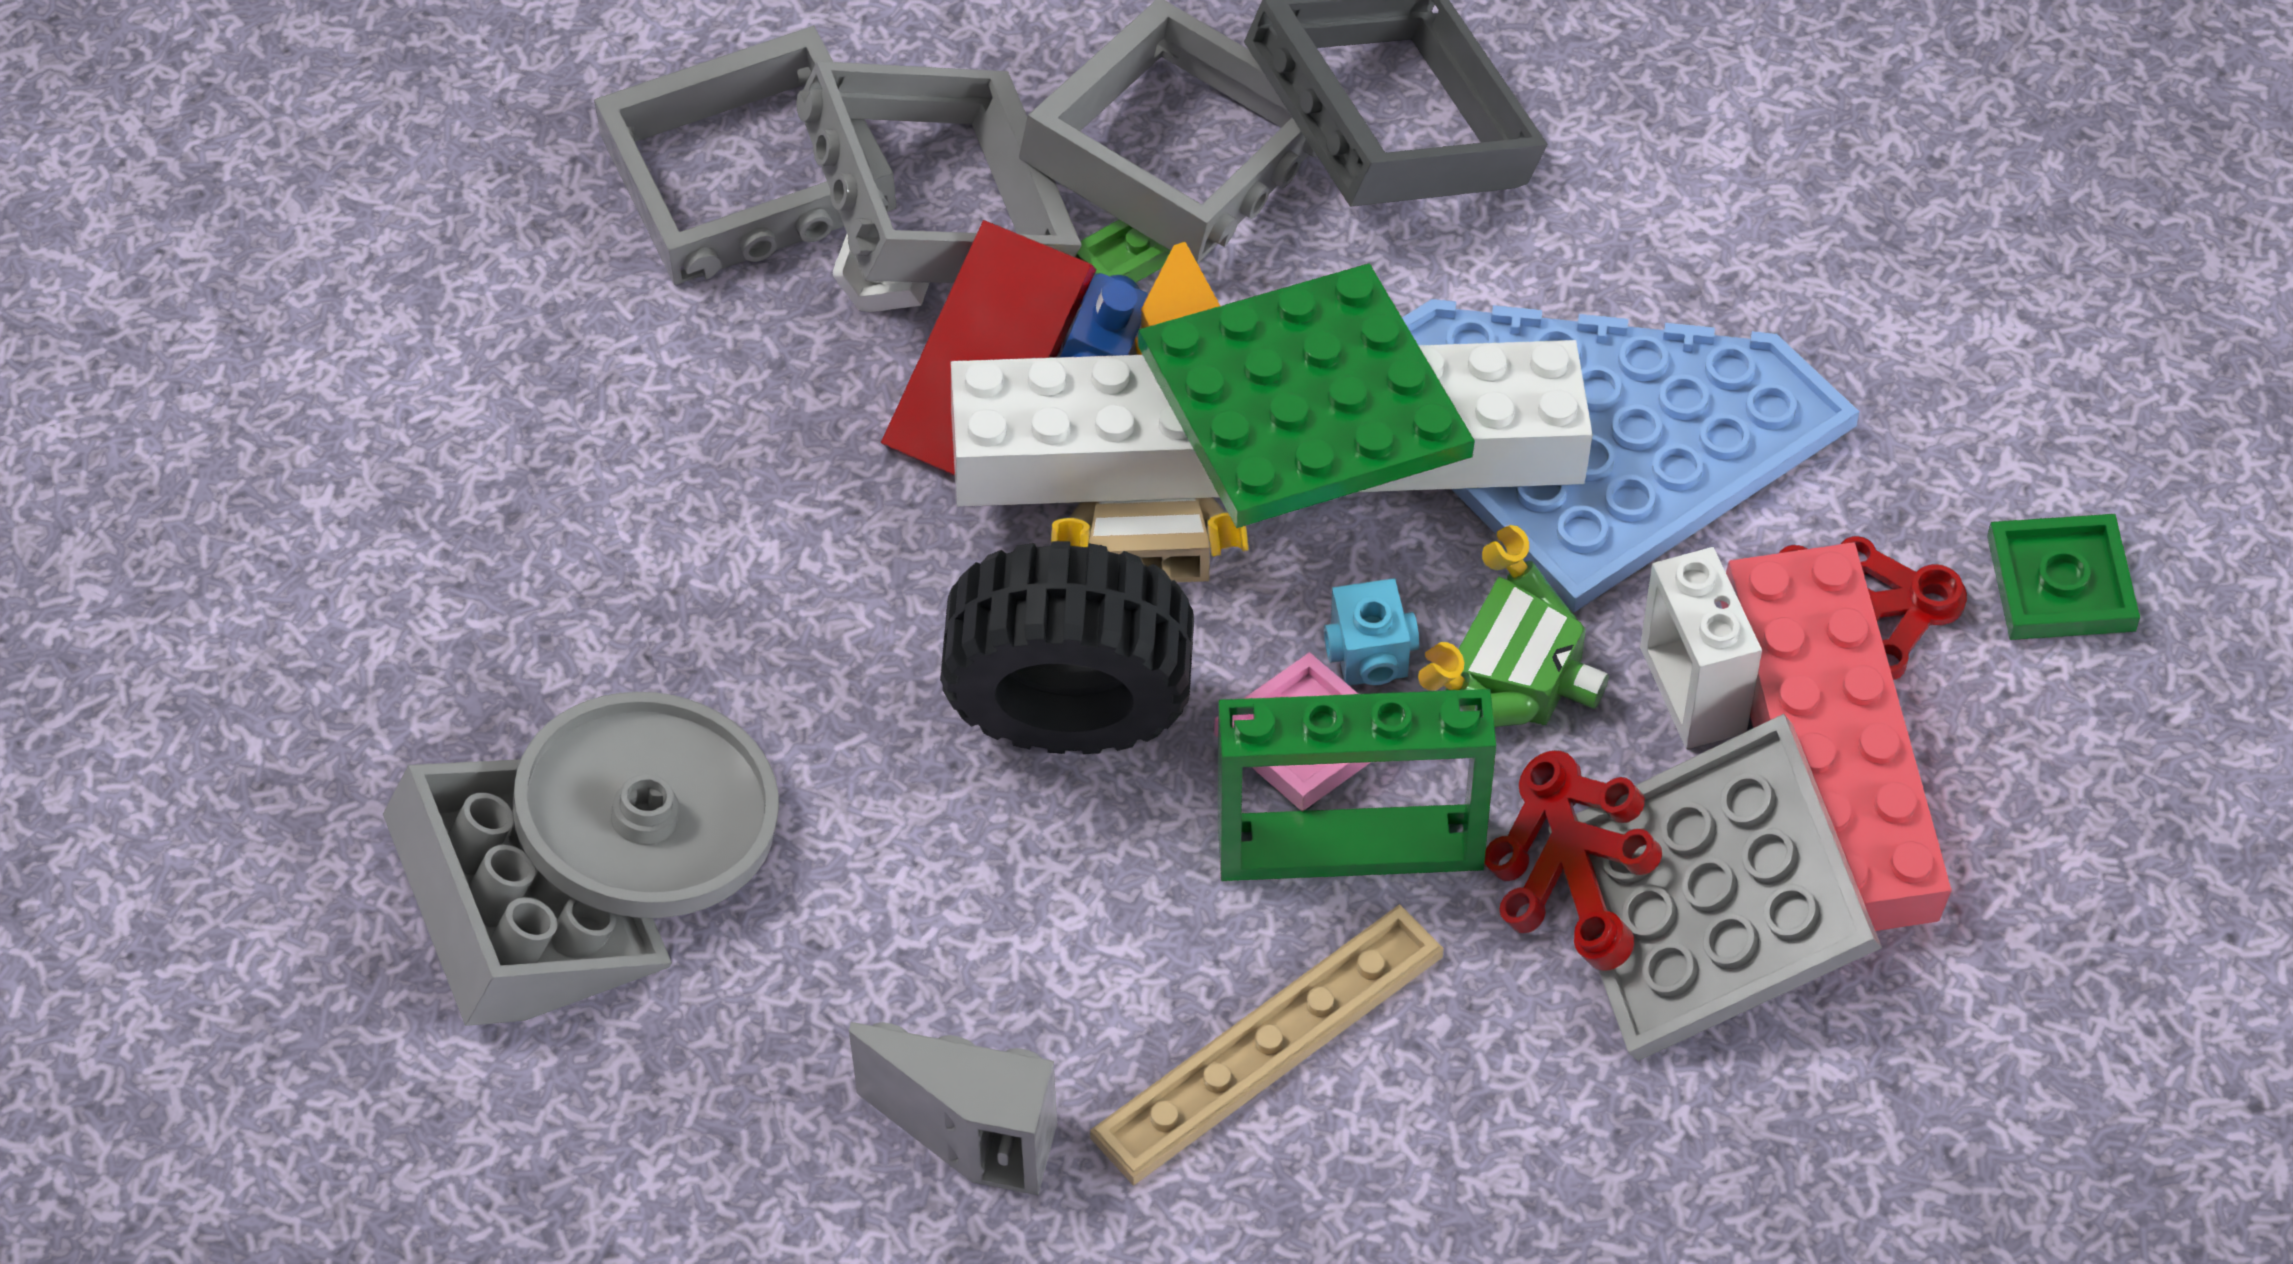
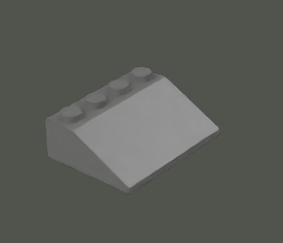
[383,759,672,1026]

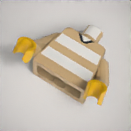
[1051,497,1249,582]

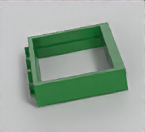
[1218,689,1496,881]

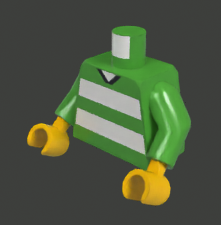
[1418,525,1609,727]

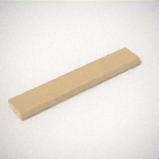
[1090,904,1444,1186]

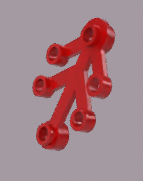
[1779,536,1967,680]
[1484,750,1662,971]

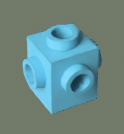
[1324,578,1419,686]

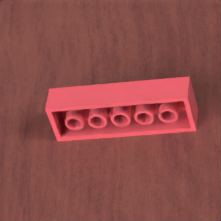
[1720,542,1952,931]

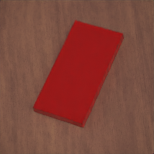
[881,220,1097,476]

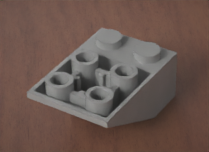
[849,1022,1057,1195]

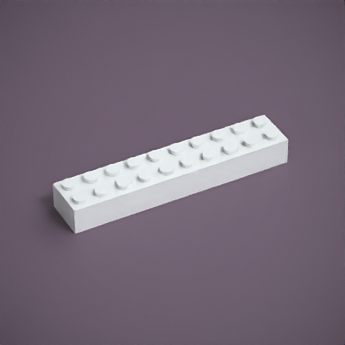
[951,340,1593,507]

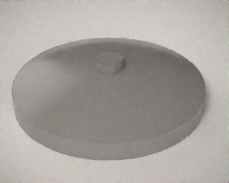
[513,692,779,918]

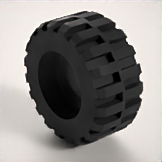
[940,541,1194,755]

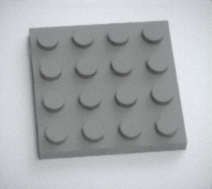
[1548,714,1882,1061]

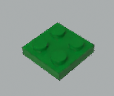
[1987,514,2140,640]

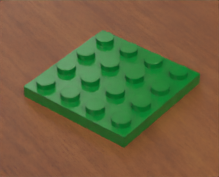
[1138,263,1475,528]

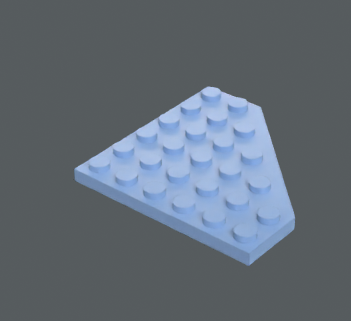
[1402,299,1860,613]

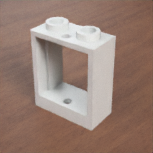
[1640,547,1762,750]

